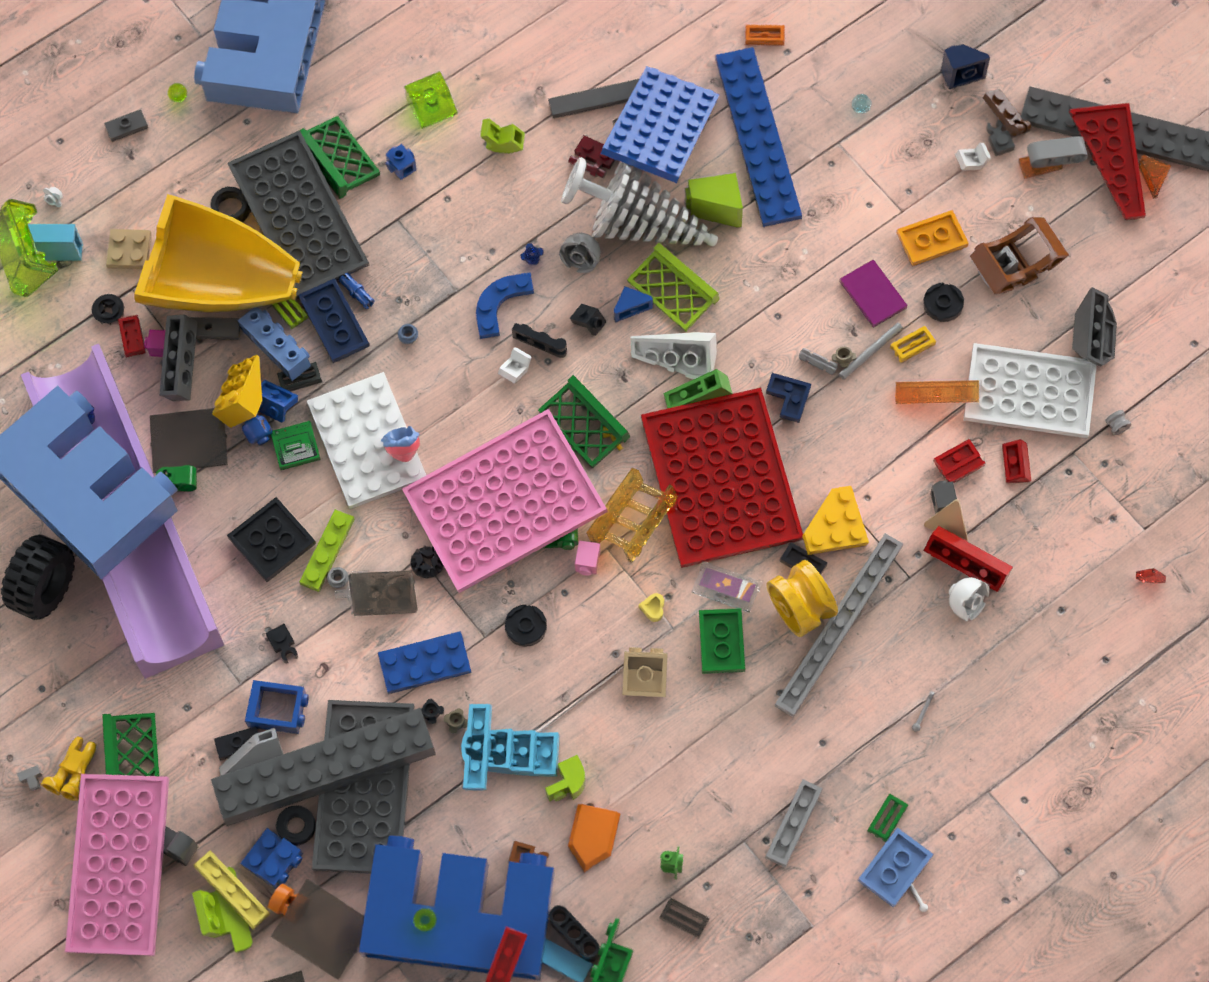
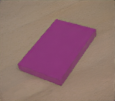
[839,259,908,328]

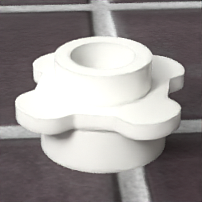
[43,187,63,207]

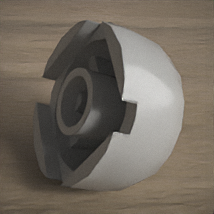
[559,233,601,273]

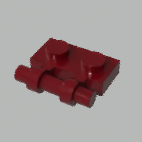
[568,135,615,179]

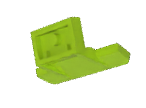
[192,867,252,953]

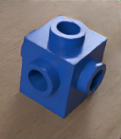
[385,144,417,180]

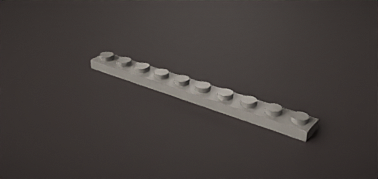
[775,533,903,717]

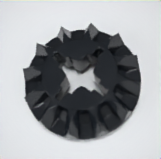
[92,294,125,325]
[410,545,444,578]

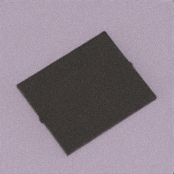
[150,408,228,473]
[271,879,364,980]

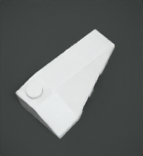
[630,332,717,379]

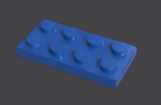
[378,631,472,694]

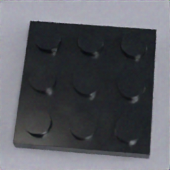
[227,497,316,582]

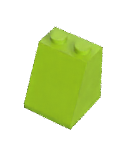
[685,173,743,228]

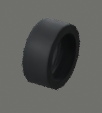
[210,186,250,223]

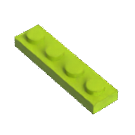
[299,509,355,592]

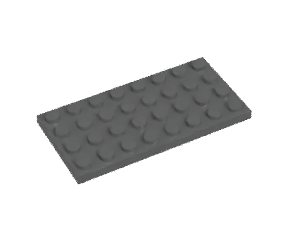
[227,130,369,299]
[312,700,415,874]

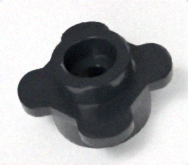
[421,699,444,724]

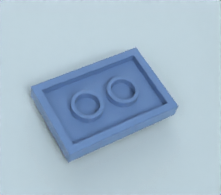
[858,828,933,908]

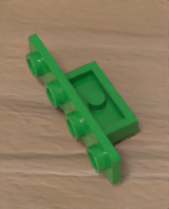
[590,918,634,982]

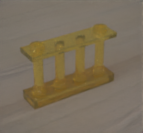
[586,467,678,563]

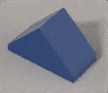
[614,287,653,323]

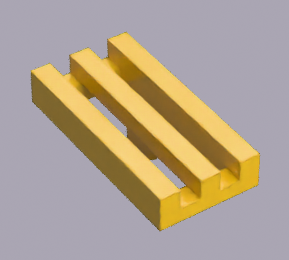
[890,326,936,363]

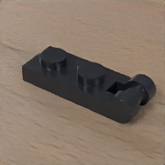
[512,323,567,358]

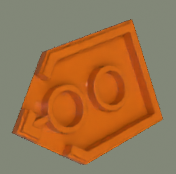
[568,804,621,872]

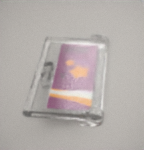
[691,561,763,613]

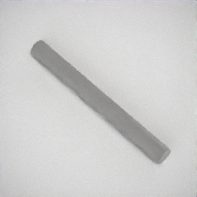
[839,323,903,380]

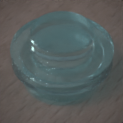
[852,94,871,113]

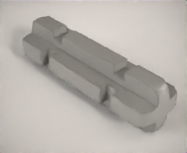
[799,348,838,375]

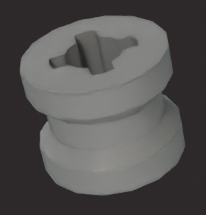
[1105,410,1132,435]

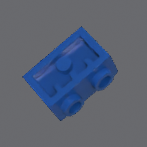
[258,380,298,423]

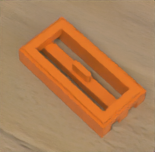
[745,25,785,46]

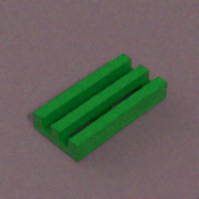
[867,793,909,842]

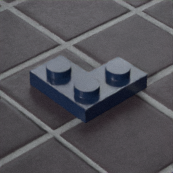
[766,373,812,423]

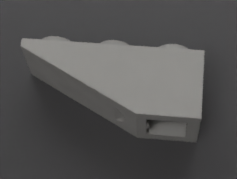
[219,728,283,775]

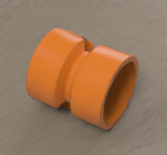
[268,883,310,924]

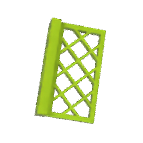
[627,243,720,331]

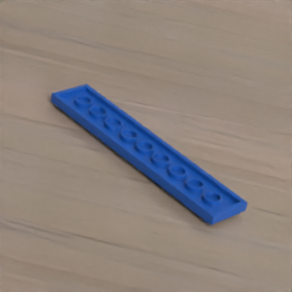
[715,47,802,227]

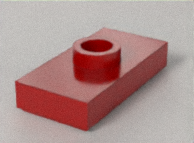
[118,315,146,358]

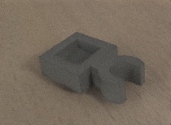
[986,120,1015,156]

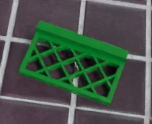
[298,116,380,199]
[538,375,630,468]
[102,713,159,776]

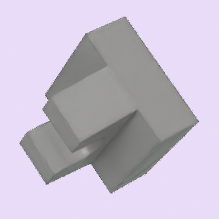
[17,765,43,791]

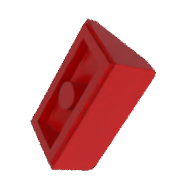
[1002,439,1031,483]

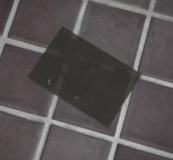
[348,570,418,616]

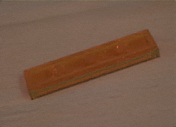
[895,380,979,404]

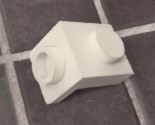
[955,143,991,171]
[498,347,531,384]

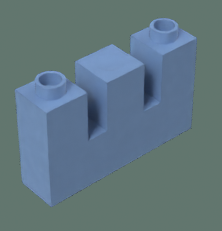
[194,0,326,113]
[0,385,178,579]

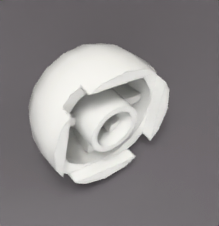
[949,578,989,621]

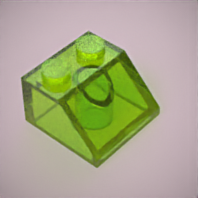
[404,71,458,129]

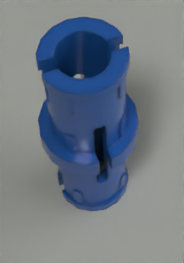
[339,273,375,309]

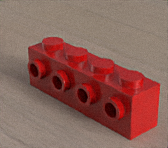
[923,526,1013,592]

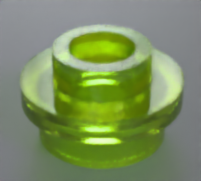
[168,83,188,102]
[414,908,437,931]

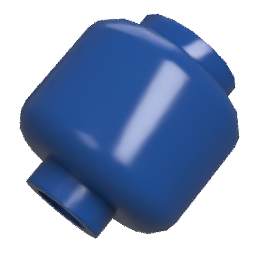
[242,414,273,446]

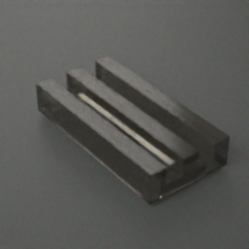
[660,898,709,939]

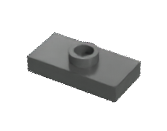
[104,109,148,142]

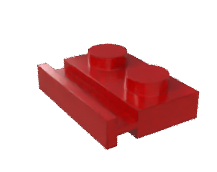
[933,439,986,483]

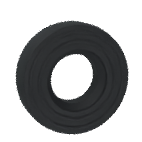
[276,805,316,845]

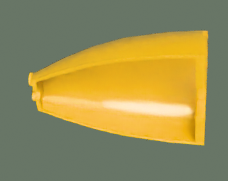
[134,194,302,312]

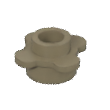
[832,346,856,368]
[444,709,468,733]

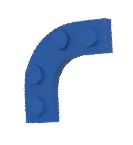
[476,272,534,339]

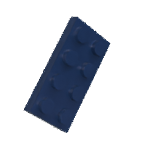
[298,278,370,363]

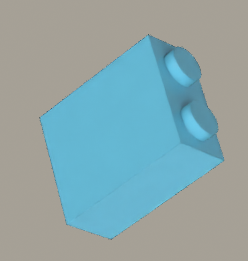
[22,224,83,261]

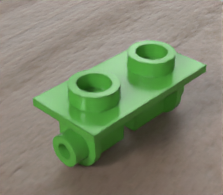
[660,846,683,879]

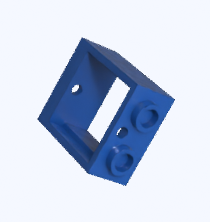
[245,680,309,734]

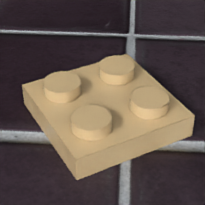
[106,229,152,269]

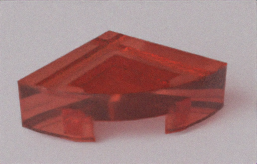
[1136,568,1166,583]

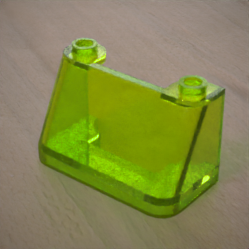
[0,199,58,297]

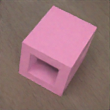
[575,540,600,576]

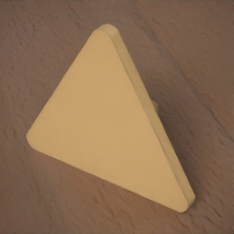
[924,499,968,541]

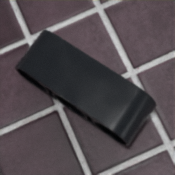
[549,905,599,962]

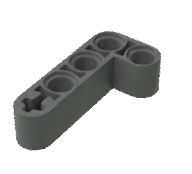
[163,826,198,866]

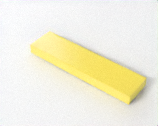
[194,850,270,930]

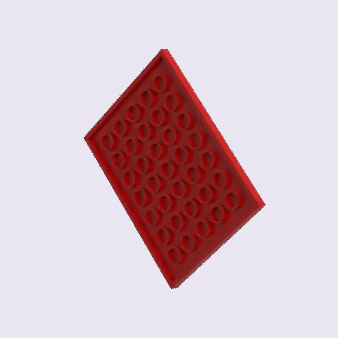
[641,388,803,568]

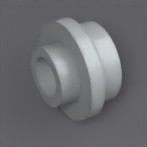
[327,567,349,588]

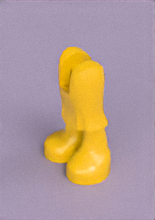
[41,736,97,801]

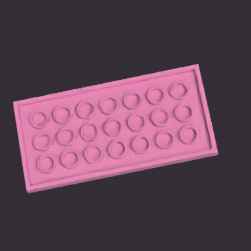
[65,774,169,956]

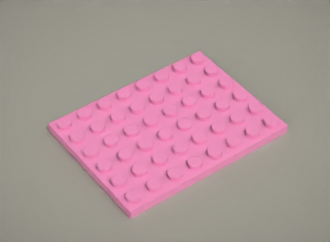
[402,409,608,593]

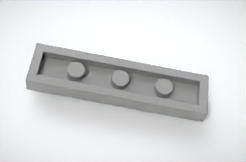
[765,779,823,868]

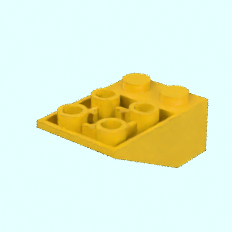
[212,355,262,428]

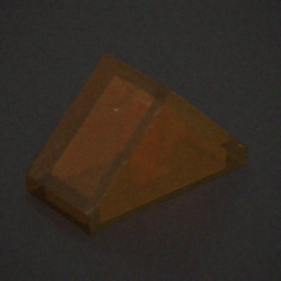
[1138,155,1171,199]

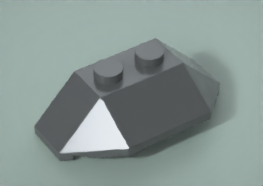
[1072,287,1117,367]

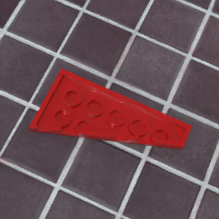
[1069,103,1146,220]

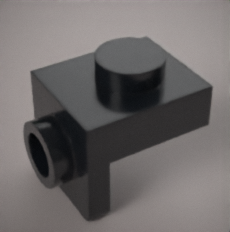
[570,303,606,336]

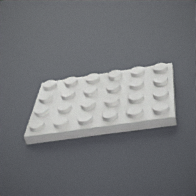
[963,343,1097,438]
[307,372,426,509]

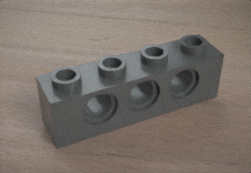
[159,315,198,401]

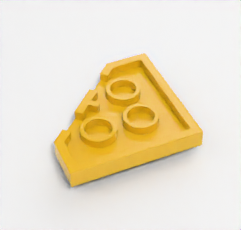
[802,486,869,555]

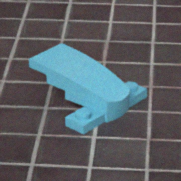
[461,704,560,790]

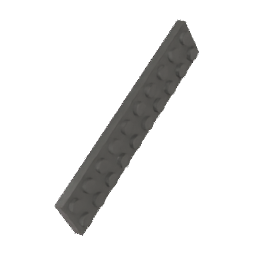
[1021,86,1209,172]

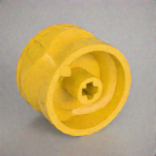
[766,560,838,637]

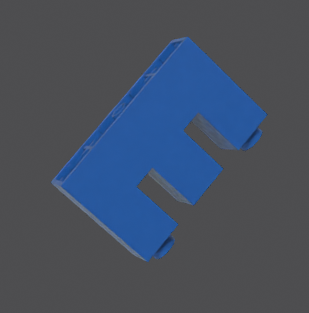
[359,836,555,981]

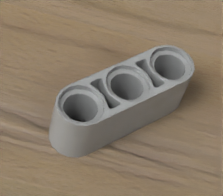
[1027,136,1088,168]

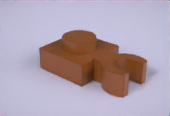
[508,841,549,866]

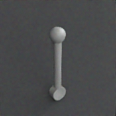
[912,691,935,732]

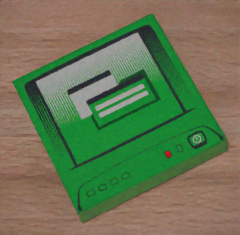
[271,421,321,470]

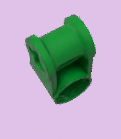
[156,465,197,492]

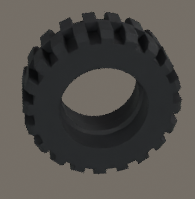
[1,534,75,620]

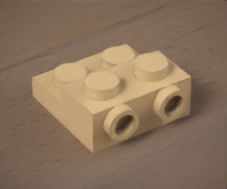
[623,647,668,697]

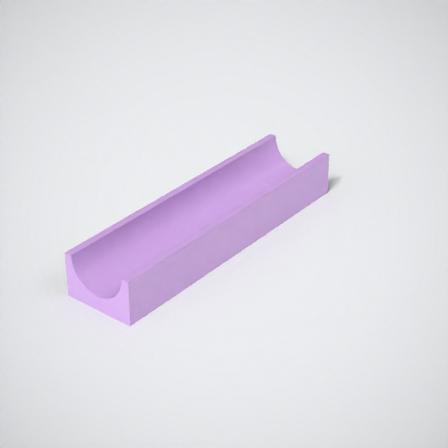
[21,343,224,679]

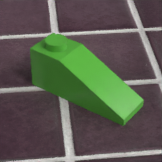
[664,369,733,408]

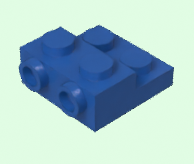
[240,828,303,889]

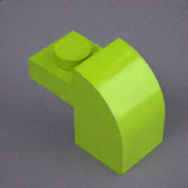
[480,118,525,154]
[545,755,585,802]

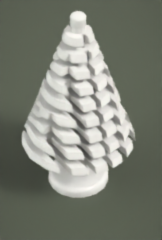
[561,157,718,247]

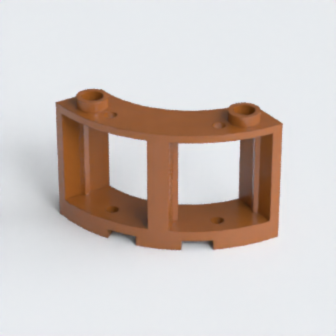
[970,217,1069,294]

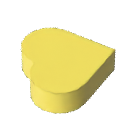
[638,593,664,622]

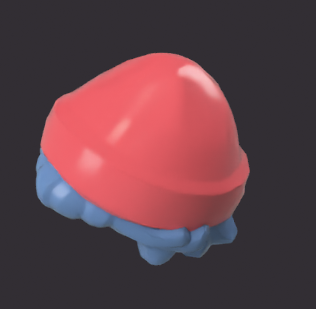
[381,426,420,462]

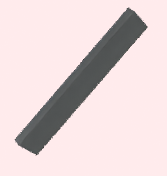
[548,79,639,118]

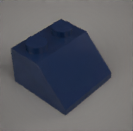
[941,44,990,90]

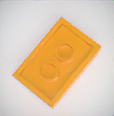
[896,210,969,266]

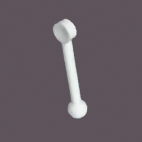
[909,884,928,912]

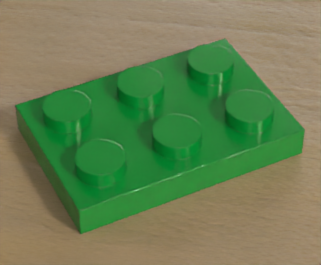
[699,608,745,674]

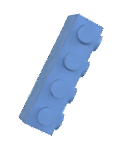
[238,307,311,381]

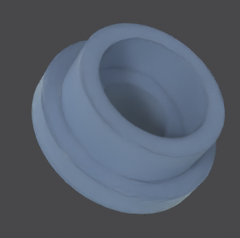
[398,324,418,344]

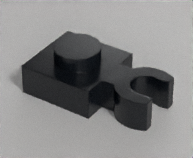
[265,624,298,664]

